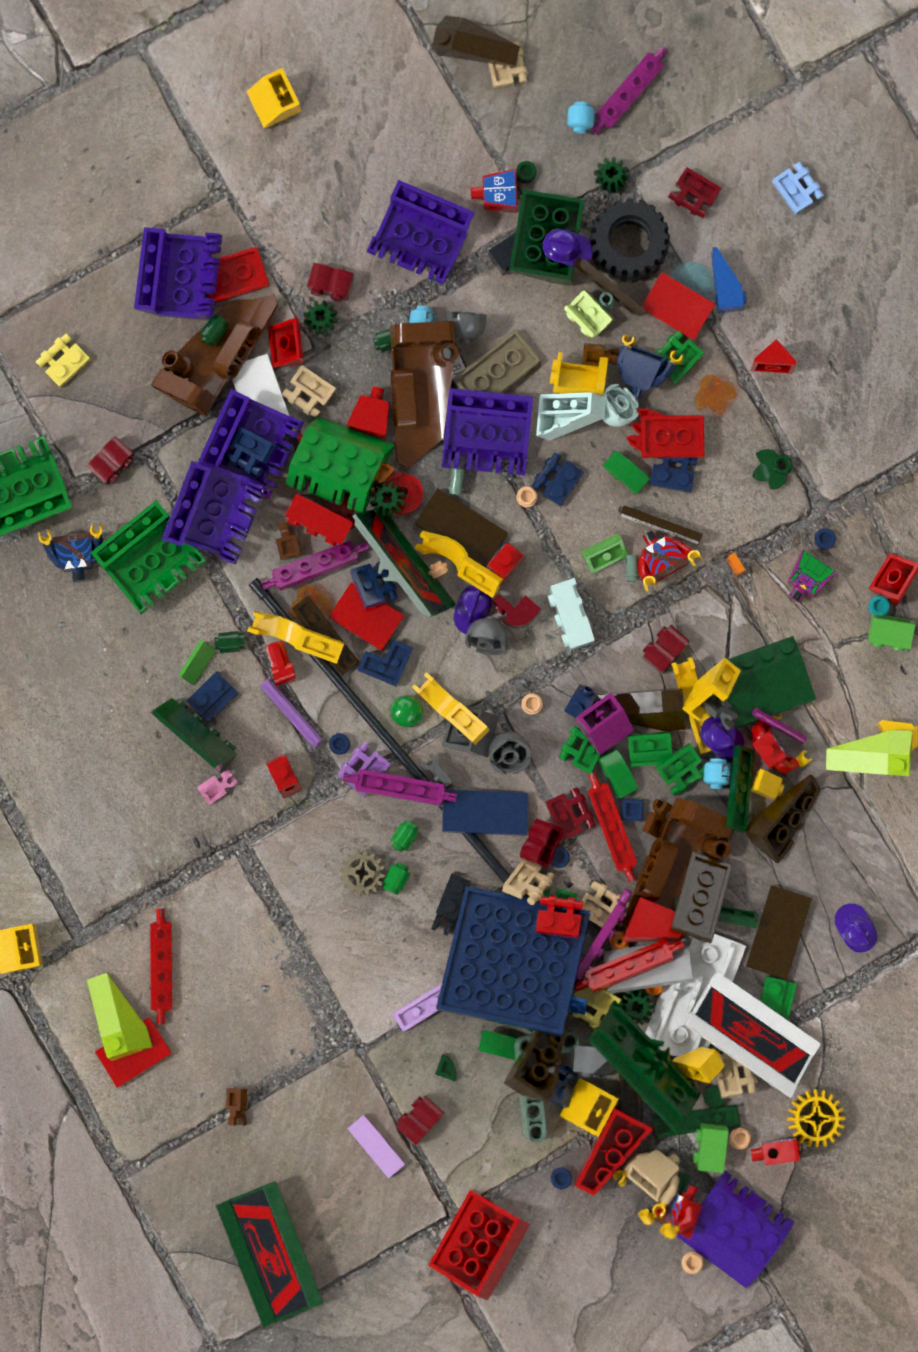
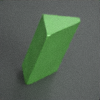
[581,534,629,574]
[179,640,215,685]

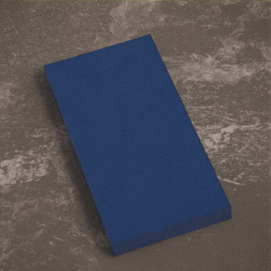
[442,789,528,836]

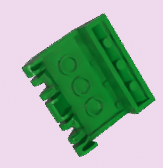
[286,417,395,513]
[0,435,72,537]
[91,500,207,615]

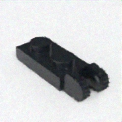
[431,873,471,936]

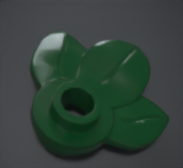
[752,449,793,490]

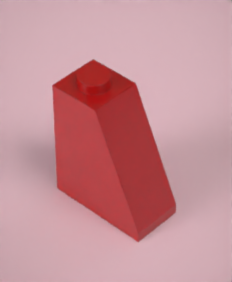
[622,897,685,942]

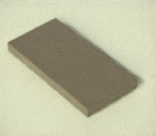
[452,328,542,393]

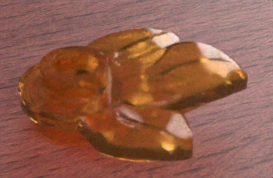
[695,374,736,415]
[290,585,333,619]

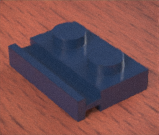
[187,671,238,723]

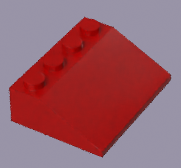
[428,1190,530,1300]

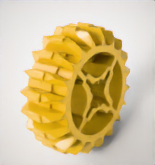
[787,1089,846,1148]

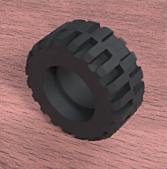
[590,199,670,283]

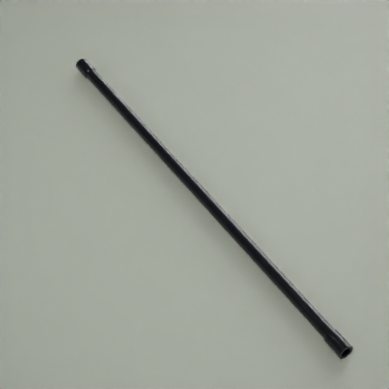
[248,578,529,898]

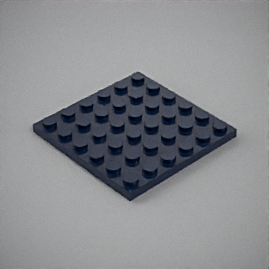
[436,886,591,1036]

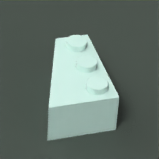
[536,393,606,441]
[547,578,595,651]

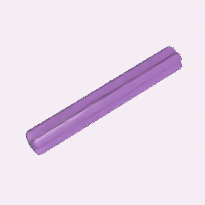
[260,679,322,747]

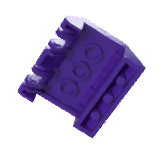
[367,180,475,285]
[134,227,223,320]
[442,388,533,476]
[198,389,304,499]
[162,461,266,564]
[676,1170,794,1288]

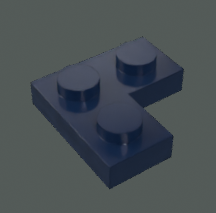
[358,640,413,687]

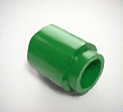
[390,820,419,853]
[383,862,411,895]

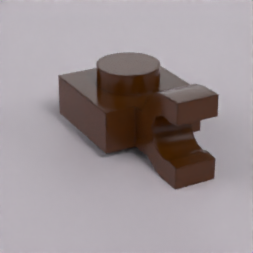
[582,343,619,367]
[276,521,301,560]
[642,798,672,838]
[226,1088,247,1126]

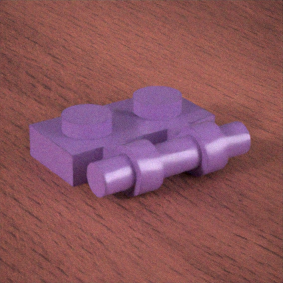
[337,742,391,798]

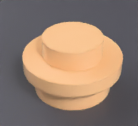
[516,486,537,508]
[428,561,448,579]
[521,693,543,715]
[729,1128,751,1150]
[681,1252,703,1274]

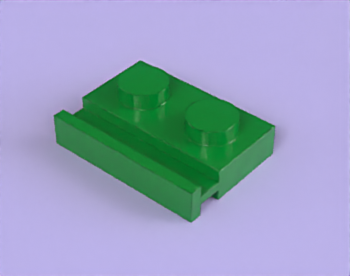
[628,732,672,767]
[760,976,796,1020]

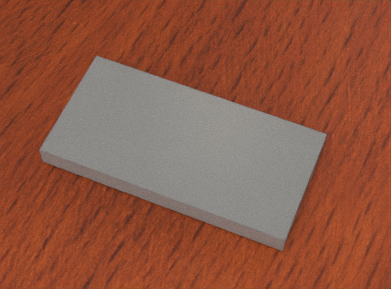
[603,939,694,994]

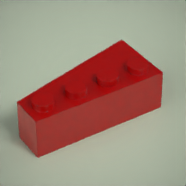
[574,1107,653,1196]

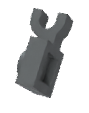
[701,695,738,730]
[419,753,453,789]

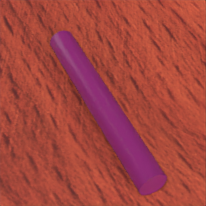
[752,708,807,744]

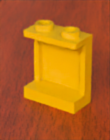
[550,352,608,396]
[682,658,741,721]

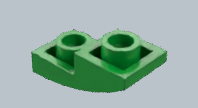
[602,450,650,494]
[598,749,638,798]
[478,1030,524,1060]

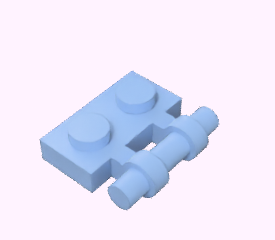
[772,162,824,215]

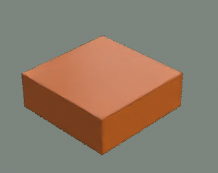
[726,552,746,576]

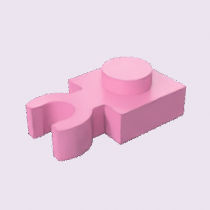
[197,769,237,805]

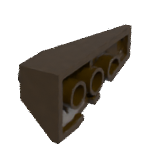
[432,15,520,67]
[597,687,686,732]
[746,774,821,864]
[504,1018,569,1102]

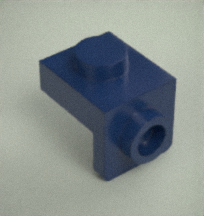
[564,684,598,718]

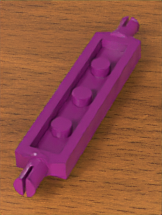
[590,46,668,135]
[261,540,370,591]
[343,769,457,806]
[574,888,633,987]

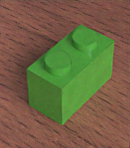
[867,613,915,651]
[693,1123,729,1173]

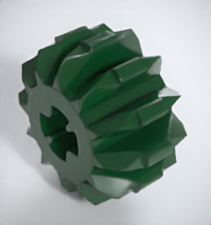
[594,157,629,193]
[303,300,338,336]
[370,481,405,517]
[619,989,655,1025]

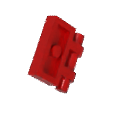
[536,895,584,938]

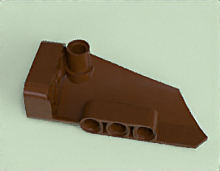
[151,294,278,417]
[390,321,459,469]
[621,797,734,931]

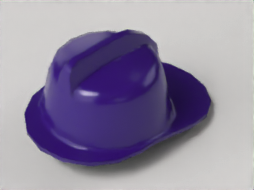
[543,229,592,267]
[453,586,492,634]
[700,717,745,761]
[835,903,877,953]

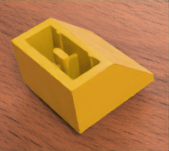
[246,68,301,129]
[0,923,43,974]
[560,1078,618,1137]

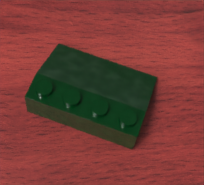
[509,189,585,286]
[714,636,816,728]
[151,698,237,773]

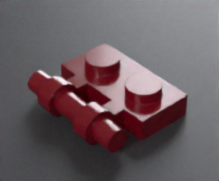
[668,167,722,219]
[545,787,595,841]

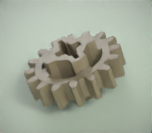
[339,850,385,896]

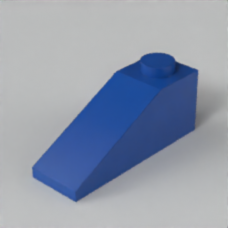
[711,247,747,313]

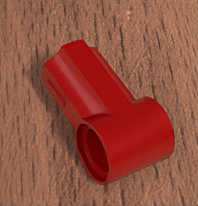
[266,641,296,686]

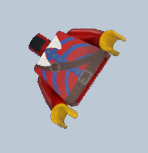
[638,530,703,591]
[751,715,812,774]
[638,1183,702,1239]

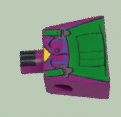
[787,549,837,603]

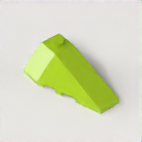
[826,730,913,776]
[87,973,153,1061]

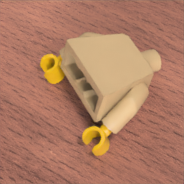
[613,1150,680,1219]

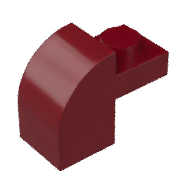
[493,594,541,628]

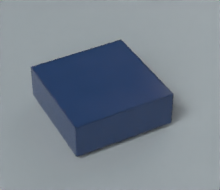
[621,799,644,822]

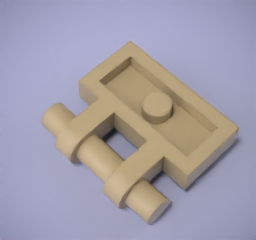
[488,42,528,89]
[282,365,336,418]
[502,860,554,905]
[581,880,629,928]
[717,1053,757,1099]

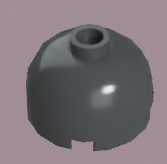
[445,311,487,343]
[465,617,508,655]
[488,732,531,775]

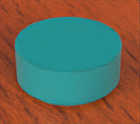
[868,596,890,615]

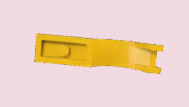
[415,531,503,598]
[247,611,344,664]
[671,657,712,754]
[412,672,490,745]

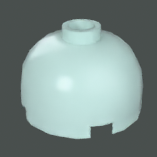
[602,384,639,427]

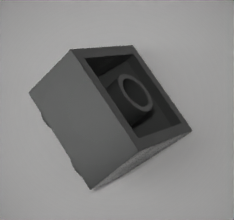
[442,707,499,757]
[573,1046,615,1078]

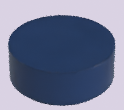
[814,528,836,550]
[329,733,350,755]
[551,847,570,868]
[551,1167,572,1189]

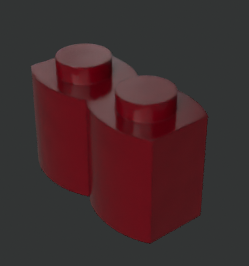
[307,263,355,302]
[86,436,135,485]
[642,625,690,674]
[520,819,563,868]
[397,1096,444,1145]

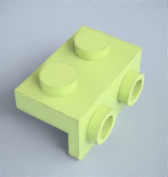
[564,289,614,338]

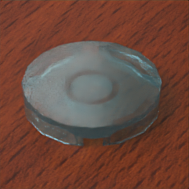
[670,262,711,297]

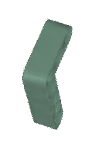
[514,1031,579,1143]

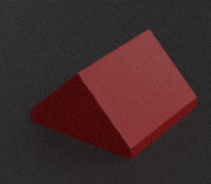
[268,317,305,368]
[750,339,796,374]
[868,553,918,605]

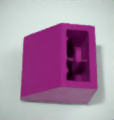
[574,693,634,755]

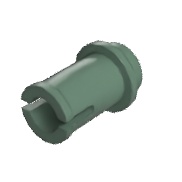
[598,292,615,310]
[448,468,465,495]
[624,555,640,582]

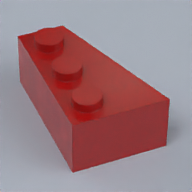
[283,494,353,547]

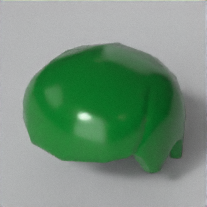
[390,695,423,728]

